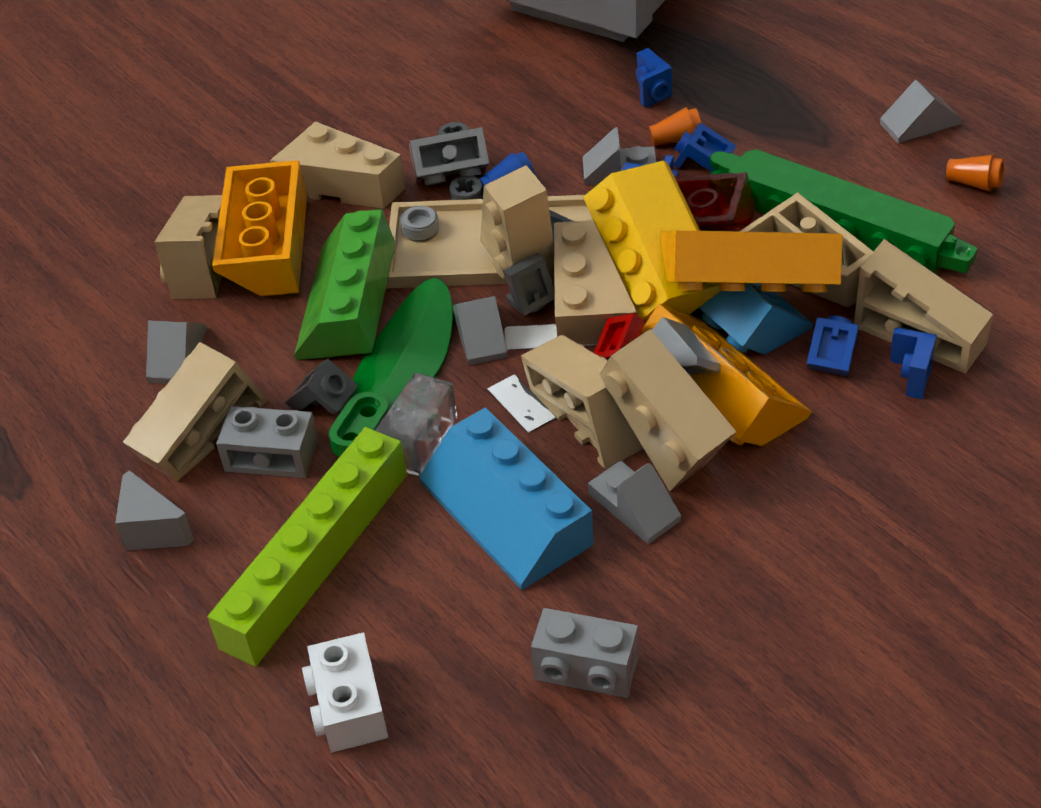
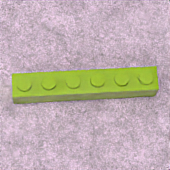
[207,427,407,667]

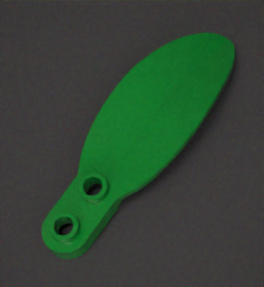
[329,278,453,457]

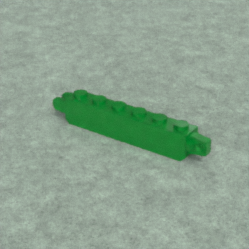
[709,149,978,274]

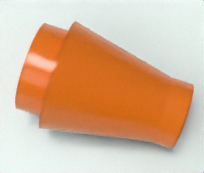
[648,107,702,147]
[946,154,1005,192]

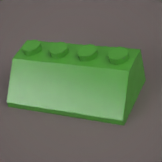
[294,209,396,360]

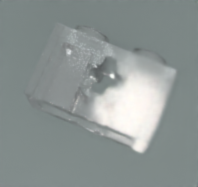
[375,372,457,476]

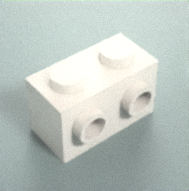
[302,632,388,753]

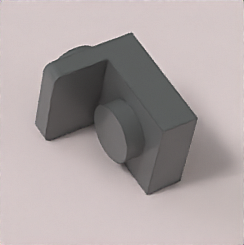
[503,253,555,315]
[285,358,357,414]

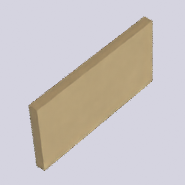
[386,195,593,289]

